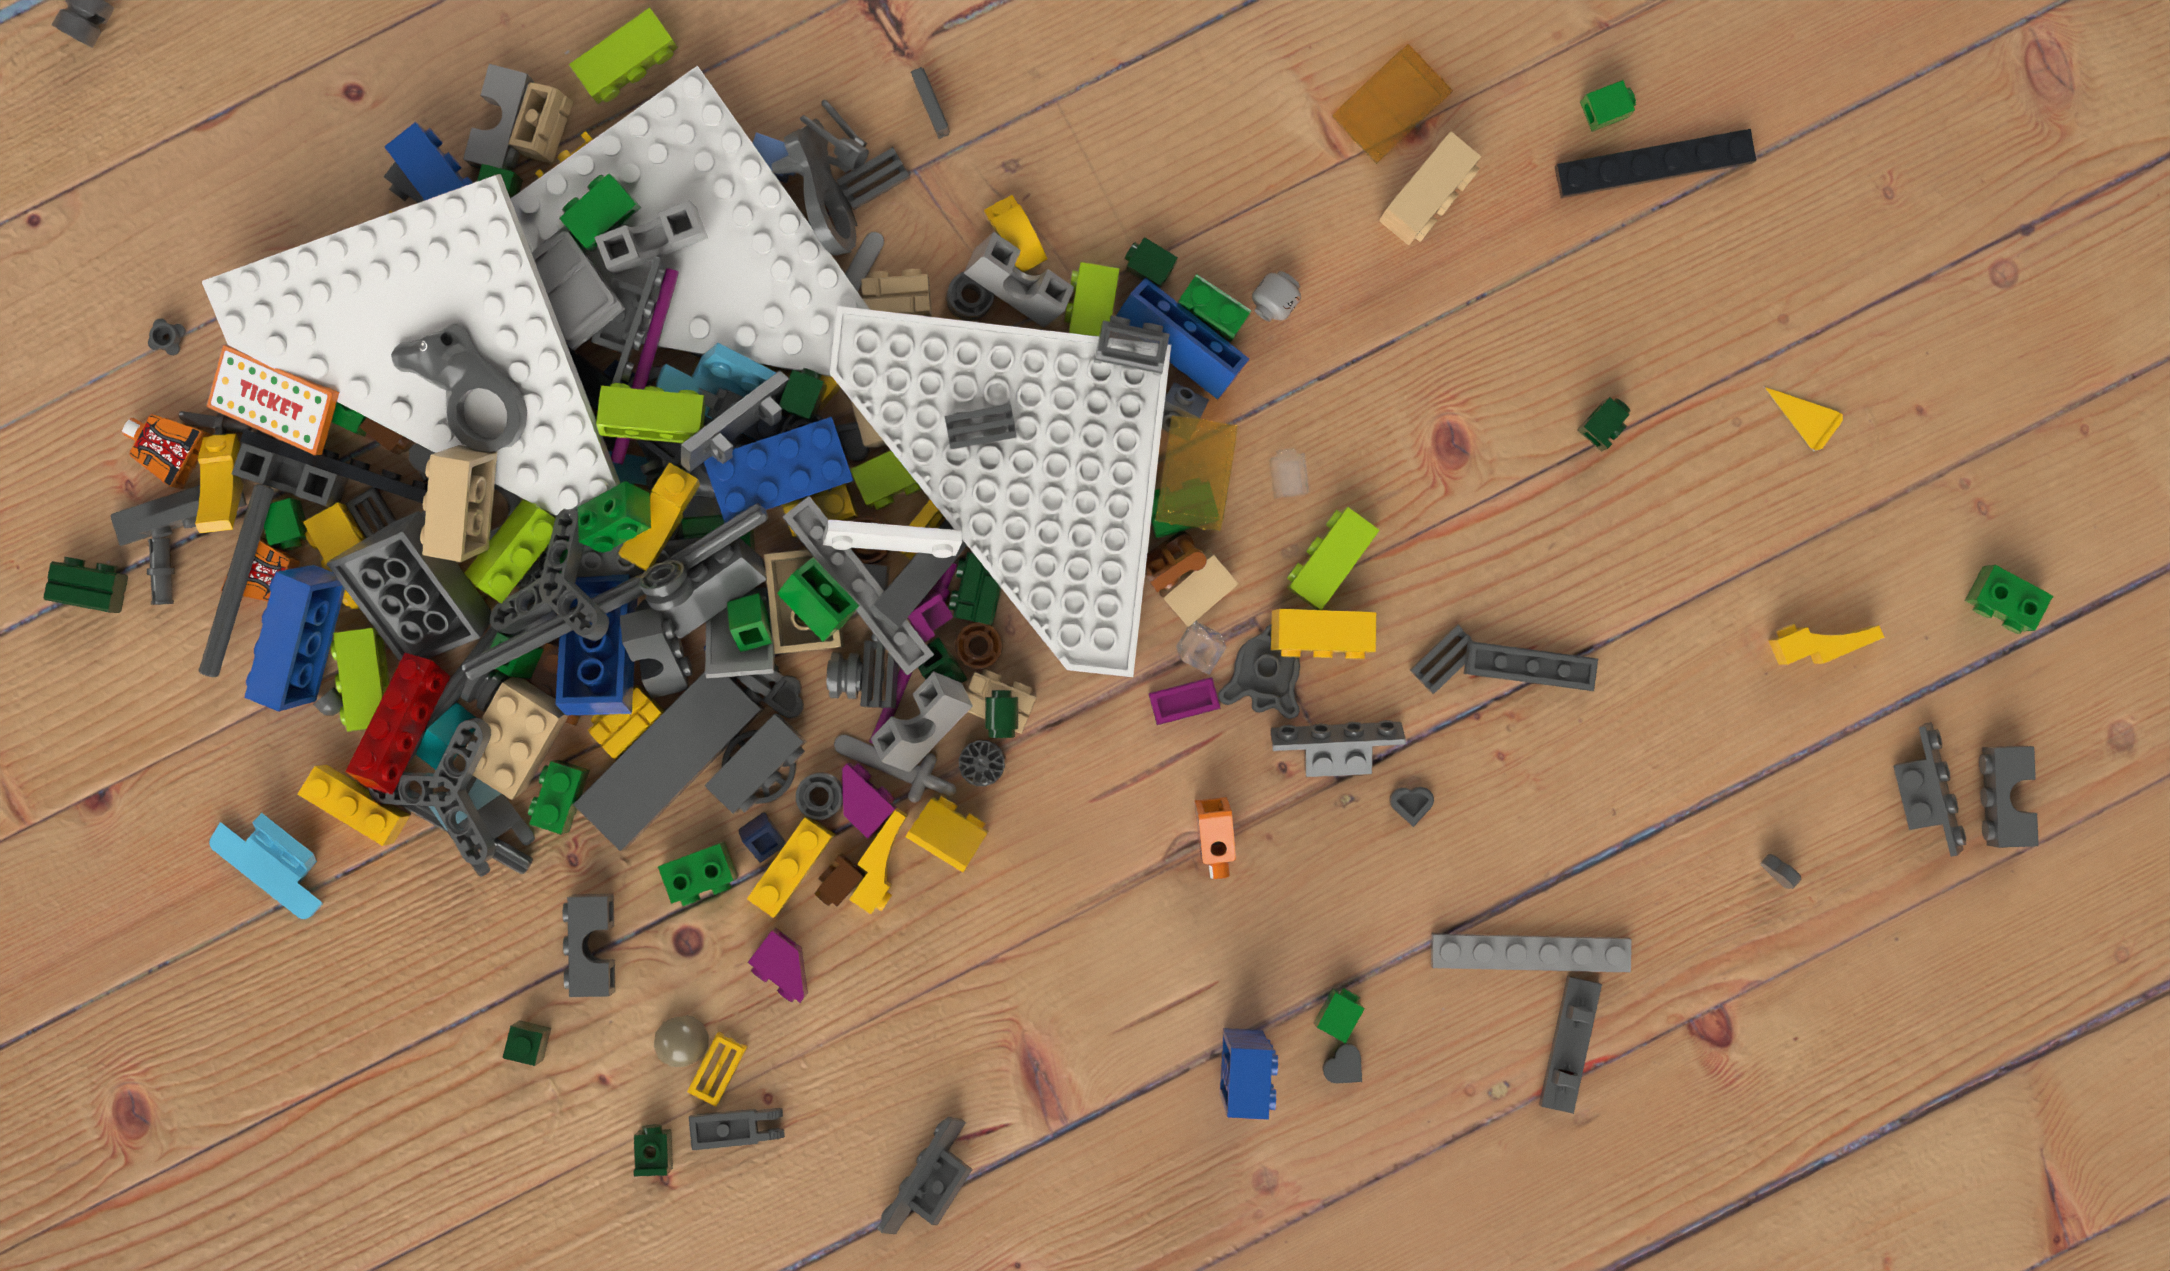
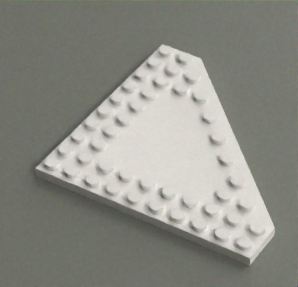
[511,66,870,377]
[202,174,620,516]
[830,306,1171,677]

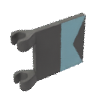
[428,775,535,877]

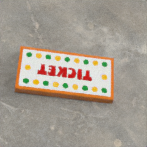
[206,345,340,455]

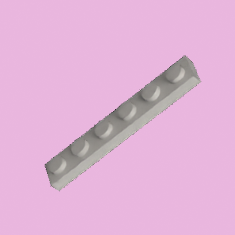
[782,496,934,675]
[1431,934,1632,972]

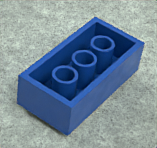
[704,417,853,522]
[244,565,345,712]
[555,575,638,715]
[1220,1028,1278,1120]

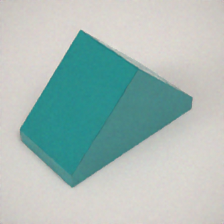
[416,702,477,770]

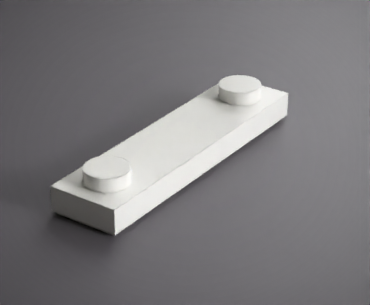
[823,520,962,558]

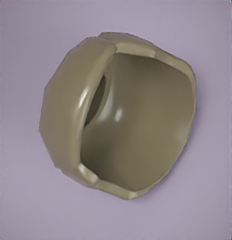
[654,1015,708,1067]

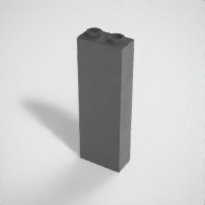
[573,672,765,851]

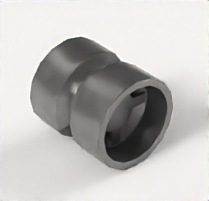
[51,0,114,48]

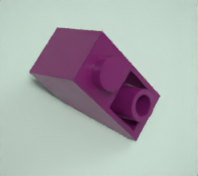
[842,763,898,838]
[747,928,808,1003]

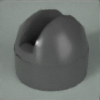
[313,687,343,716]

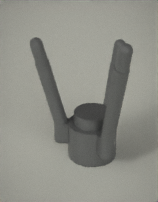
[800,100,869,173]

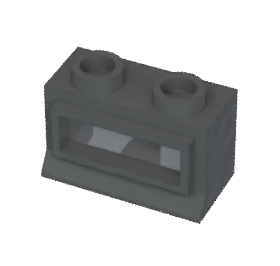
[1094,316,1170,376]

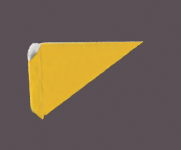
[1764,387,1843,451]

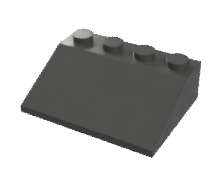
[327,511,492,661]

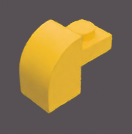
[984,195,1048,272]

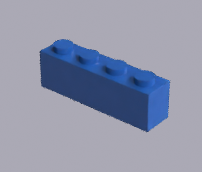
[384,122,473,200]
[1116,278,1249,400]

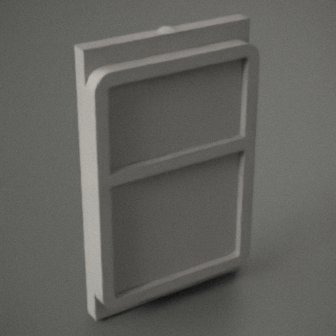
[532,226,625,351]
[705,587,774,679]

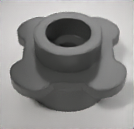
[148,319,186,356]

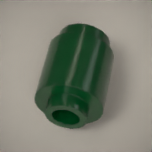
[985,690,1018,738]

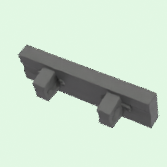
[681,371,789,472]
[1539,976,1602,1114]

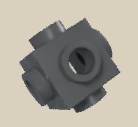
[1162,382,1209,441]

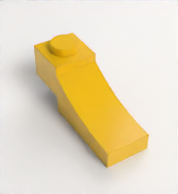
[195,434,244,533]
[618,462,700,571]
[1769,624,1885,665]
[849,808,908,914]

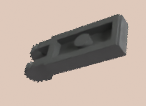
[689,1108,785,1150]

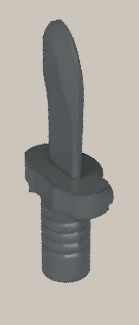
[179,411,252,435]

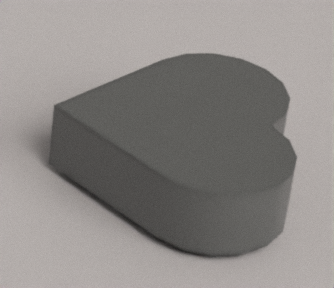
[835,422,870,461]
[763,675,804,718]
[1389,787,1434,827]
[1760,854,1802,889]
[1322,1043,1362,1084]

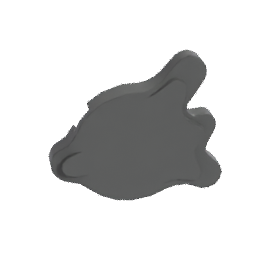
[1218,624,1300,719]

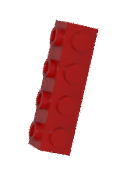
[345,653,450,795]

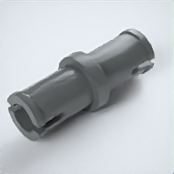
[146,538,175,605]

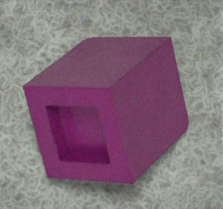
[907,589,952,642]

